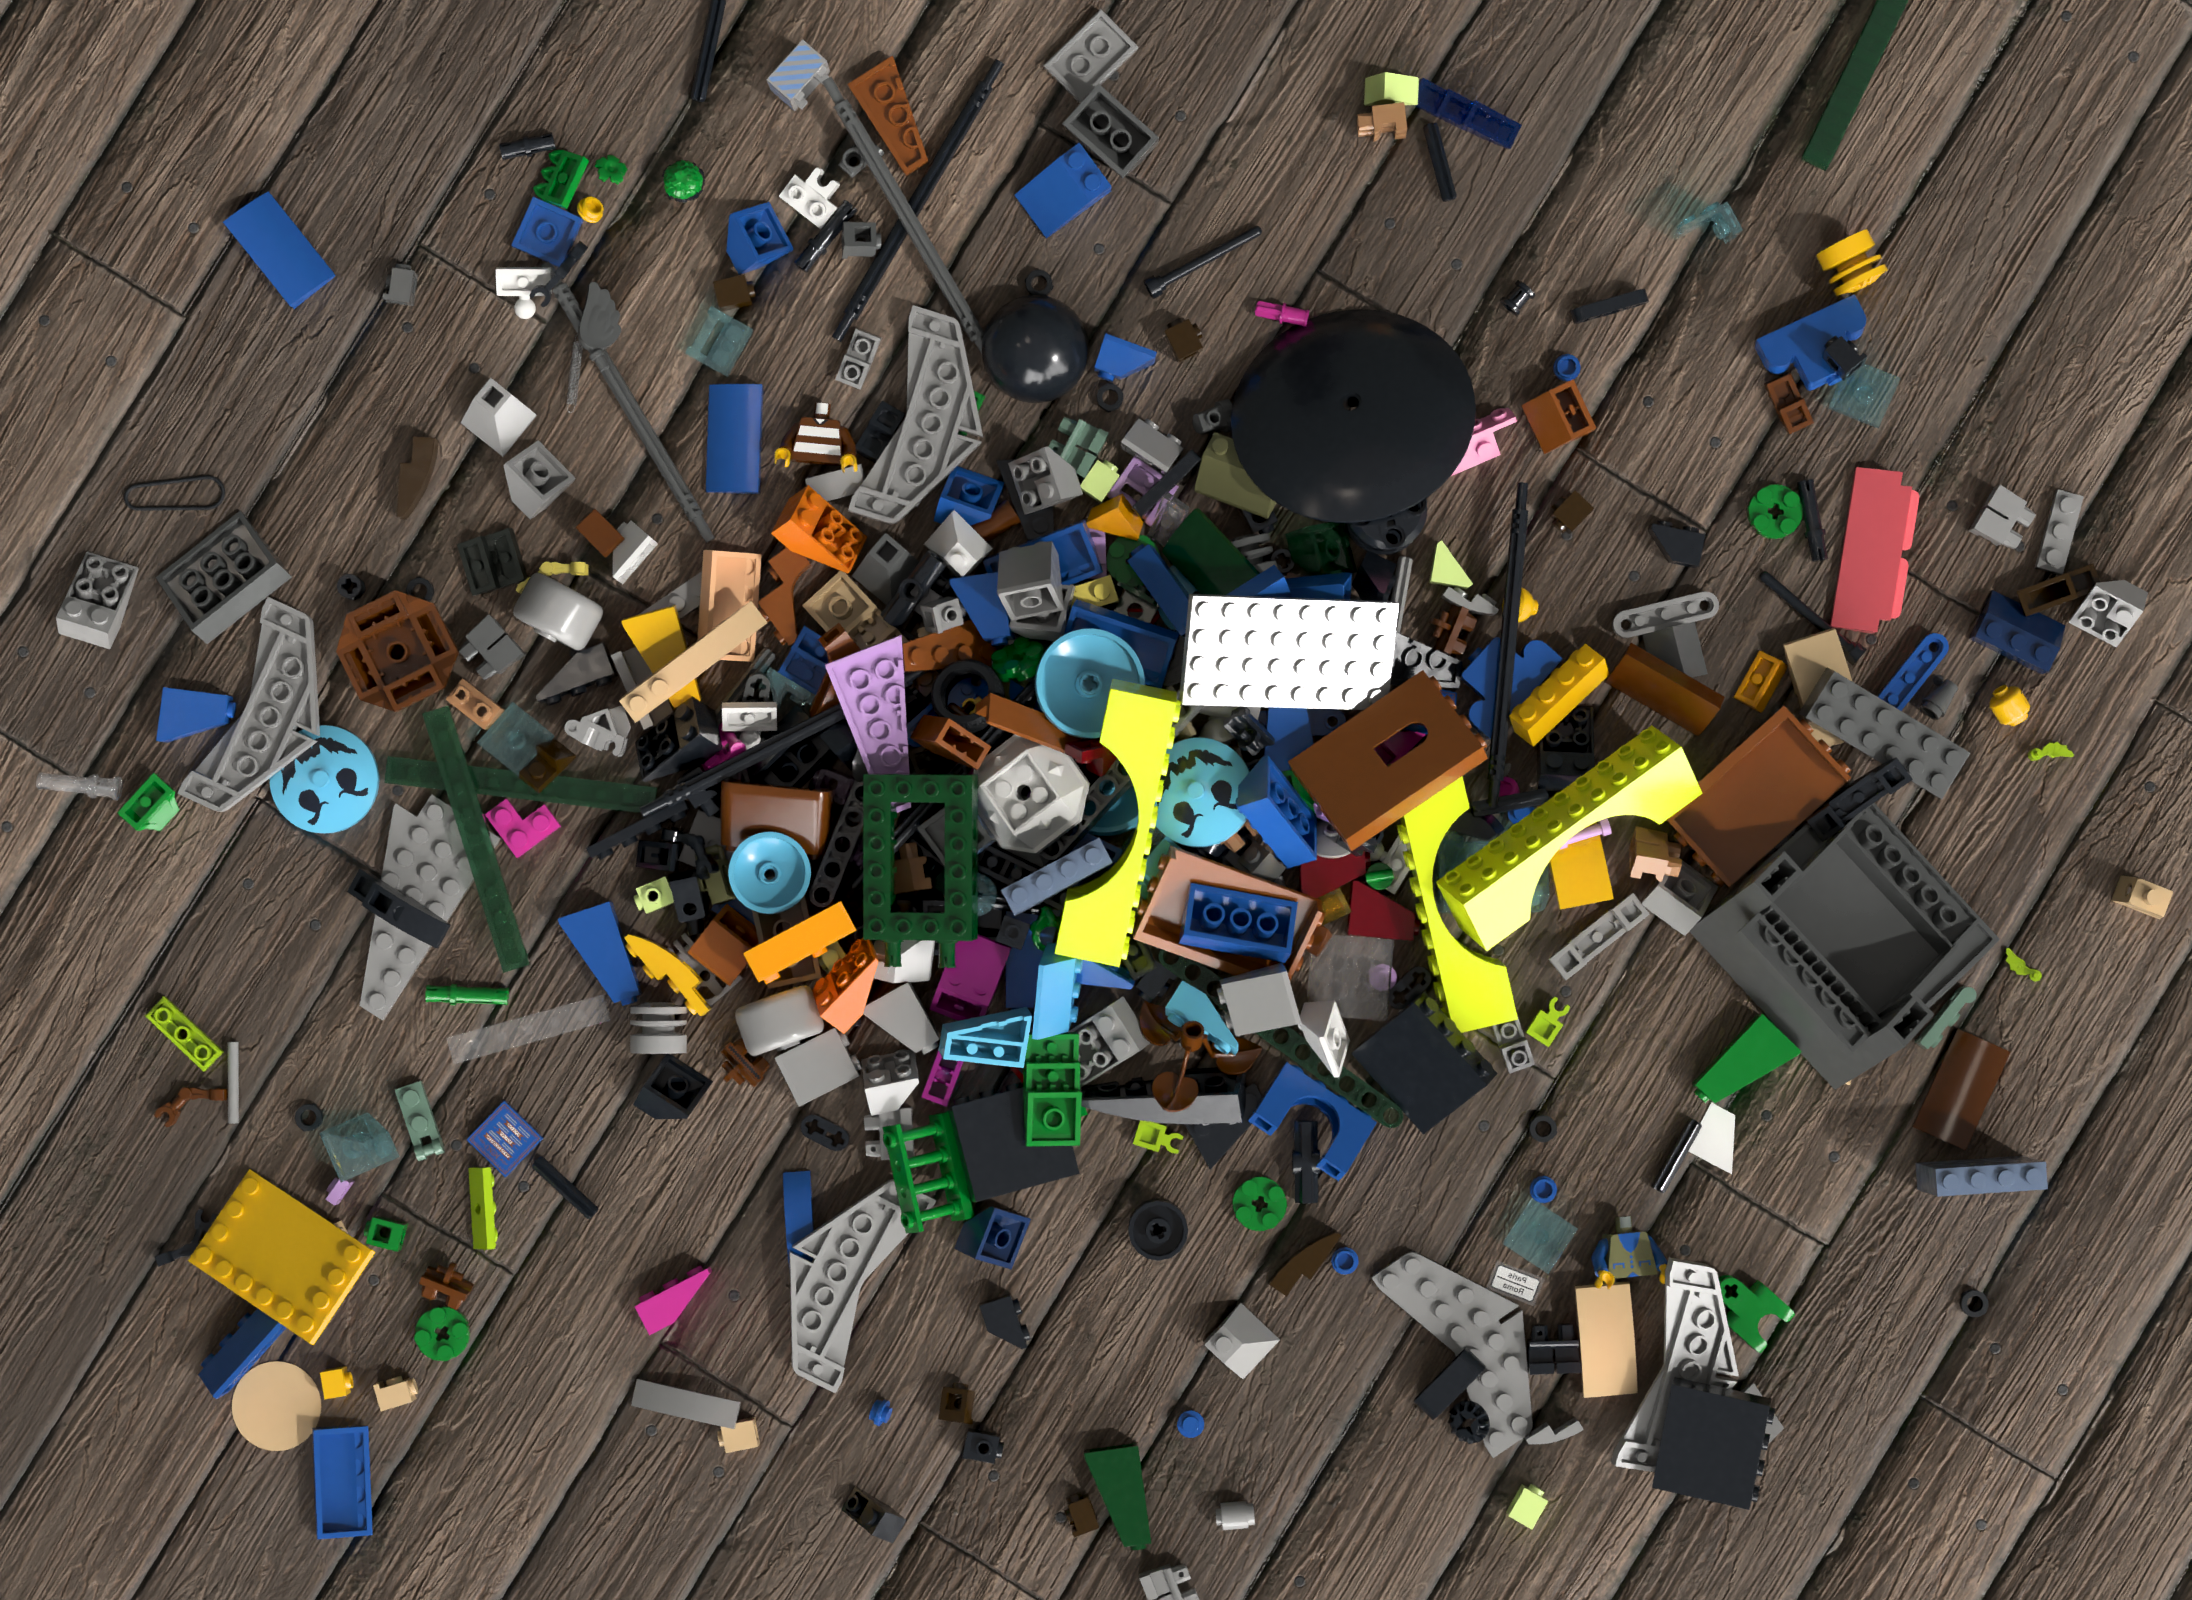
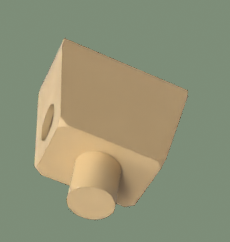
[2111,875,2173,919]

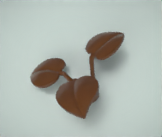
[1140,1001,1262,1112]

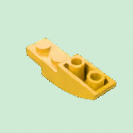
[624,934,712,1016]

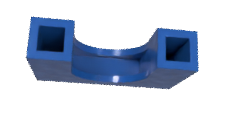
[1248,1062,1377,1181]

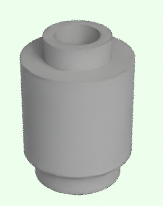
[1215,1501,1255,1530]

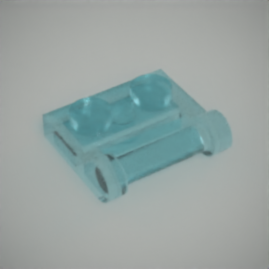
[685,306,754,377]

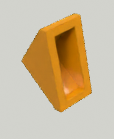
[1086,493,1144,541]

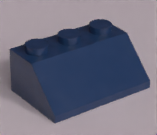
[1968,590,2066,674]

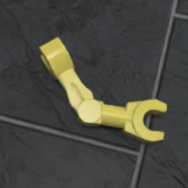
[516,562,589,594]

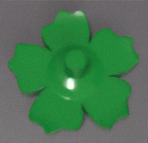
[595,155,628,185]

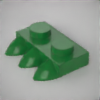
[533,150,589,209]

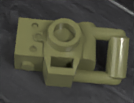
[695,844,737,905]

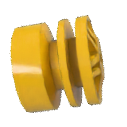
[1816,229,1888,296]

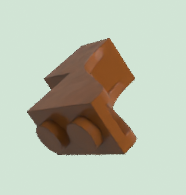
[758,548,811,647]
[809,623,861,717]

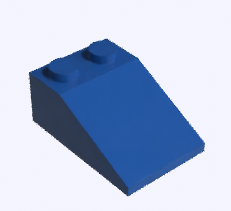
[1014,142,1111,239]

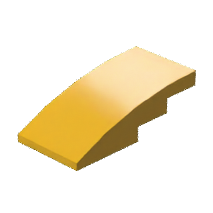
[1536,805,1614,910]

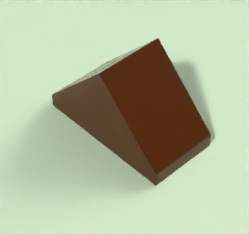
[576,509,625,558]

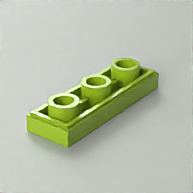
[145,996,224,1072]
[468,1167,498,1250]

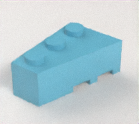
[938,1007,1032,1068]

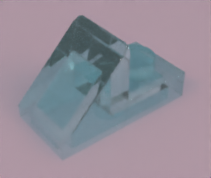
[767,667,816,710]

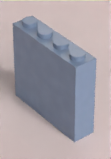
[1001,838,1112,916]
[1915,1156,2048,1197]

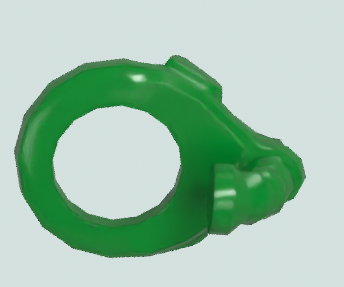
[1030,905,1061,952]

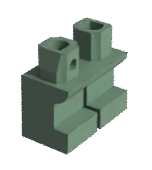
[1048,417,1109,480]

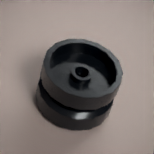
[1128,1198,1188,1261]

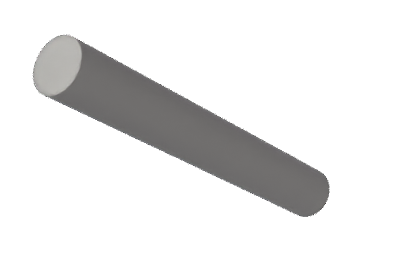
[227,1042,239,1124]

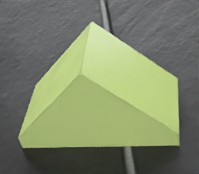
[1364,72,1419,106]
[1429,540,1473,589]

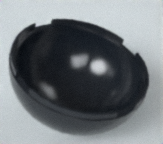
[982,295,1089,403]

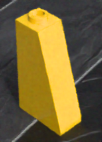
[622,605,702,708]

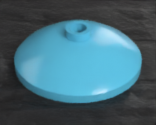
[728,832,811,914]

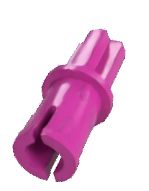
[1255,301,1310,327]

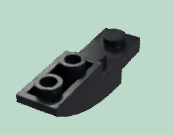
[347,868,451,948]

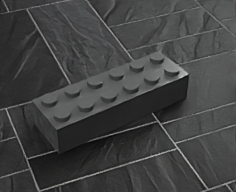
[1798,667,1970,799]

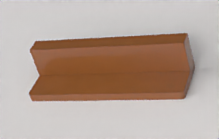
[975,693,1082,753]

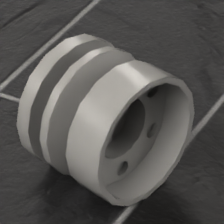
[630,1002,687,1054]

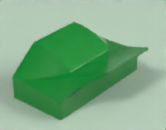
[117,773,180,831]

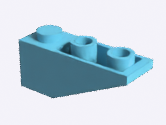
[1165,981,1238,1055]

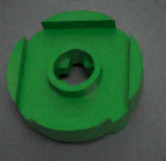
[1747,485,1803,539]
[1106,535,1160,588]
[991,636,1045,682]
[1232,1176,1287,1231]
[414,1306,470,1361]

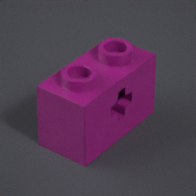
[921,1051,964,1107]

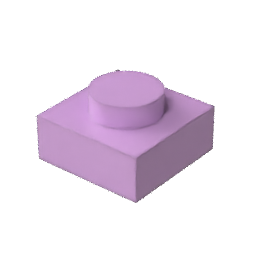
[326,1175,355,1205]

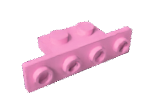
[1451,408,1517,476]

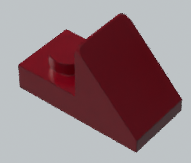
[1065,738,1117,777]

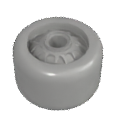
[513,572,603,651]
[735,985,824,1056]

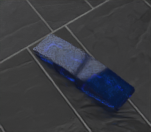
[1414,78,1522,149]

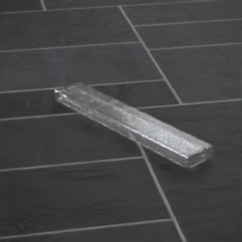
[446,994,611,1064]

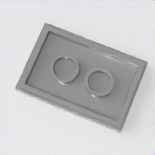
[1043,9,1139,103]

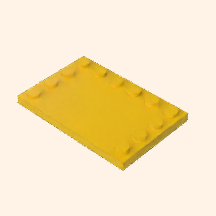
[188,1169,375,1345]

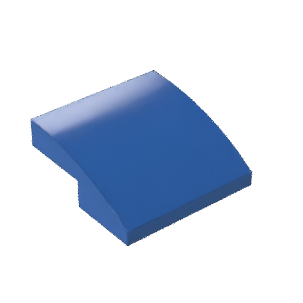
[778,626,828,695]

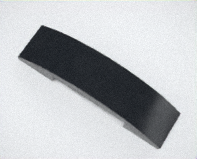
[1807,757,1913,842]

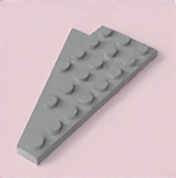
[360,794,501,1020]

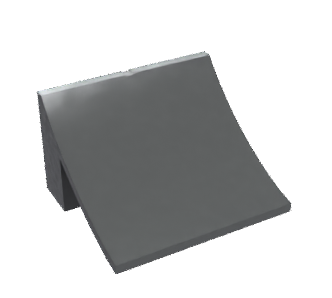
[1689,780,2000,1090]

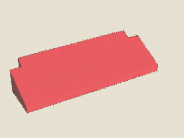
[1830,467,1919,634]

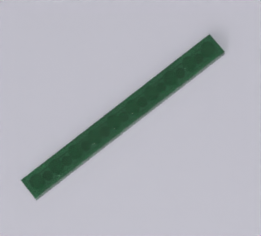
[422,706,531,973]
[384,756,657,814]

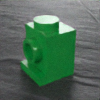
[364,1216,408,1252]

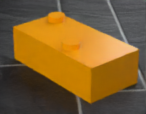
[743,901,856,984]

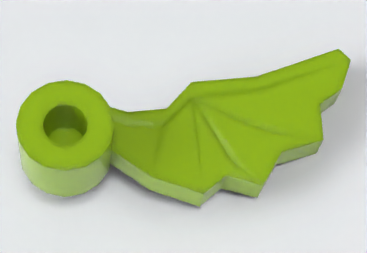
[2028,742,2074,761]
[2006,948,2042,982]

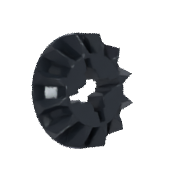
[1447,1400,1490,1444]

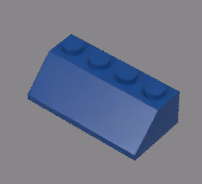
[1236,755,1317,869]
[1178,883,1298,963]
[198,1308,286,1399]

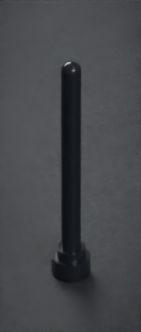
[1143,226,1262,299]
[1759,571,1867,666]

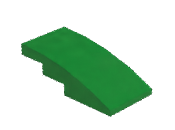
[1023,1032,1082,1146]

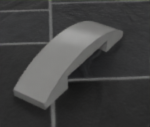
[1549,893,1650,981]

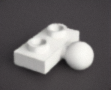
[496,267,552,319]
[722,702,777,750]
[1365,835,1409,895]

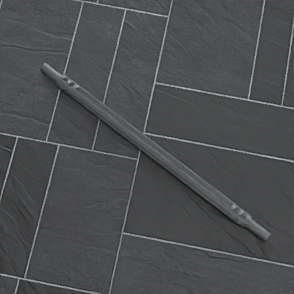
[822,77,984,354]
[541,261,715,544]

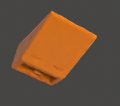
[771,485,867,574]
[812,938,878,1034]

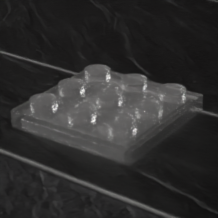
[1307,935,1394,1021]

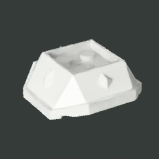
[974,734,1090,854]

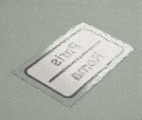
[1486,1261,1545,1306]

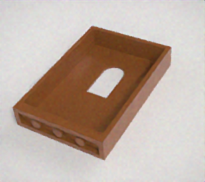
[1288,670,1488,851]

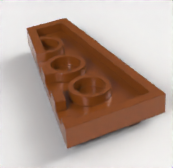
[847,55,928,176]
[902,619,997,672]

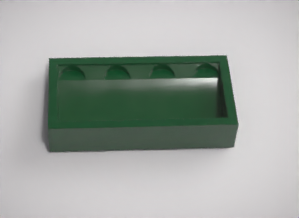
[1162,508,1260,595]

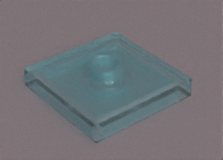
[1828,364,1901,429]
[477,702,554,777]
[1502,1199,1578,1274]

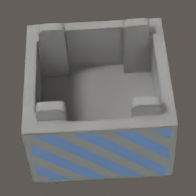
[766,39,830,112]

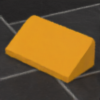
[1734,650,1787,713]

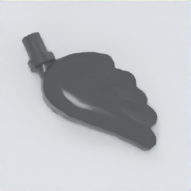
[578,282,621,372]

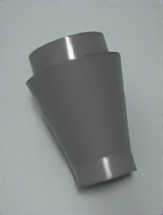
[1920,679,1958,720]

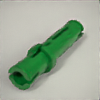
[425,984,509,1005]

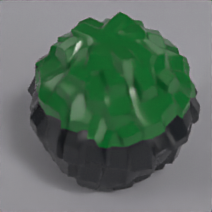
[662,160,705,203]

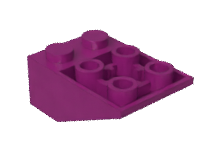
[930,934,1012,1021]

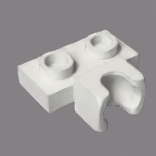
[779,167,840,229]

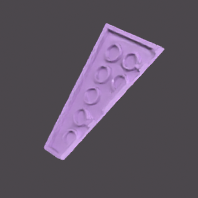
[825,634,911,813]

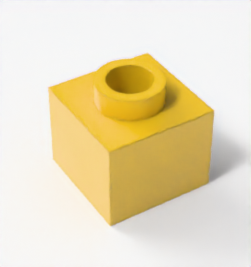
[320,1366,354,1400]

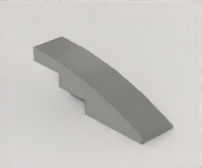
[631,1379,741,1429]

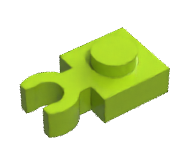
[1525,996,1570,1047]
[1133,1120,1183,1154]

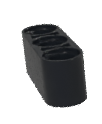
[1413,1347,1486,1420]

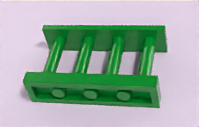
[883,1112,974,1234]

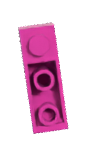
[634,1265,712,1336]

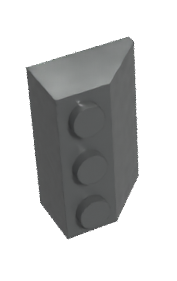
[1062,83,1159,178]

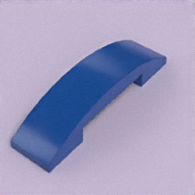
[783,1171,814,1273]

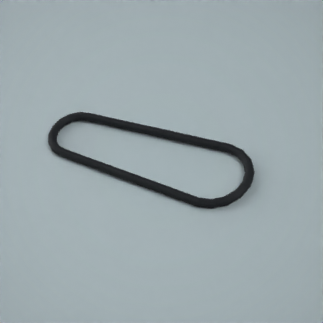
[124,475,225,511]

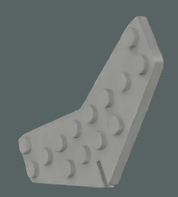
[848,305,983,524]
[177,597,320,812]
[789,1179,936,1394]
[1371,1252,1533,1458]
[1611,1257,1739,1472]

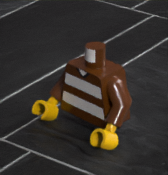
[774,403,858,473]

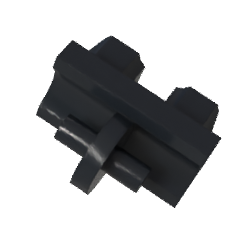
[1223,706,1275,756]

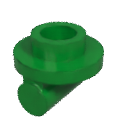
[1365,863,1394,890]

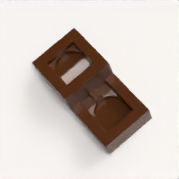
[1764,372,1814,434]

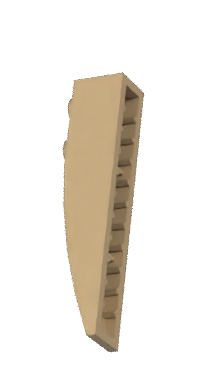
[619,601,768,723]

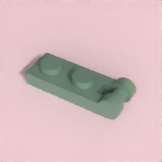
[1914,986,1977,1049]
[395,1081,445,1161]

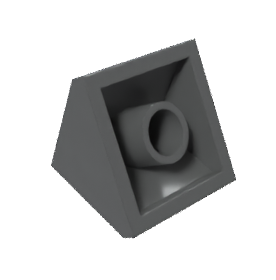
[1642,622,1708,678]

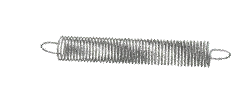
[566,334,583,413]

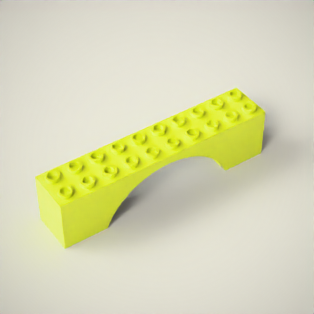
[1055,679,1181,967]
[1436,725,1703,951]
[1388,764,1518,1033]

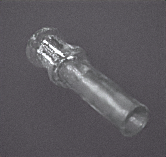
[36,772,123,801]

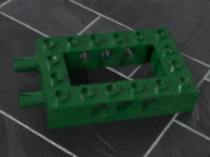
[863,774,978,968]

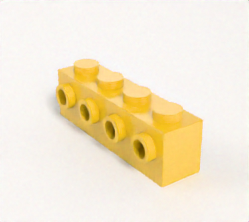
[1509,643,1610,747]

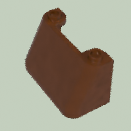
[721,779,836,860]

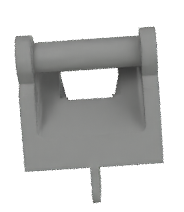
[564,706,631,757]

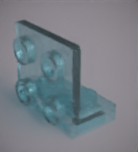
[1673,201,1743,244]

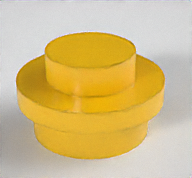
[577,197,604,223]

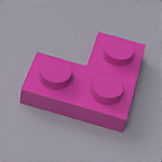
[485,799,561,858]

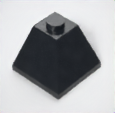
[633,1054,713,1119]

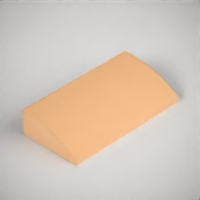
[697,550,762,662]

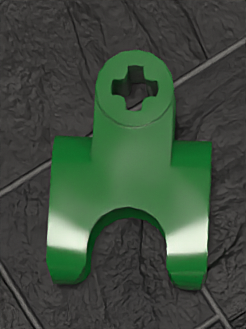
[1718,1275,1795,1353]

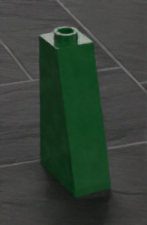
[1084,1442,1151,1550]

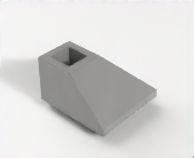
[461,378,537,457]
[1008,447,1083,514]
[2069,580,2148,647]
[861,1049,919,1116]

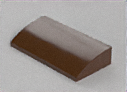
[1605,643,1725,736]
[1912,1029,2011,1151]

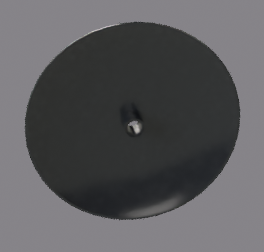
[1231,309,1476,523]

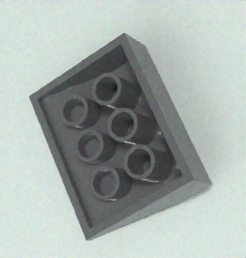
[156,511,292,644]

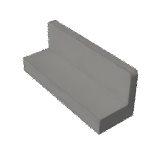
[611,647,673,731]

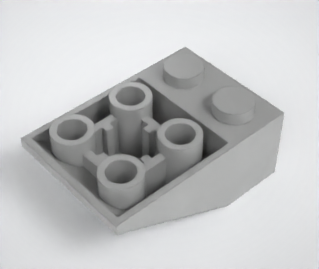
[56,552,138,649]
[1069,996,1150,1088]

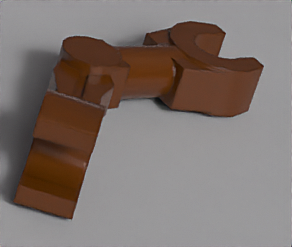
[154,1087,228,1127]

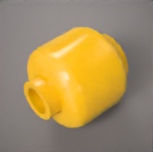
[1989,685,2030,726]

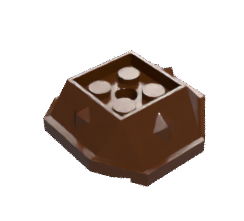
[336,590,459,712]

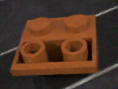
[1521,379,1596,454]
[687,904,759,986]

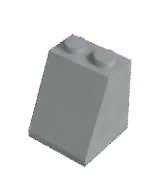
[997,541,1064,621]
[1217,963,1301,1036]
[863,982,941,1054]
[775,1028,862,1107]

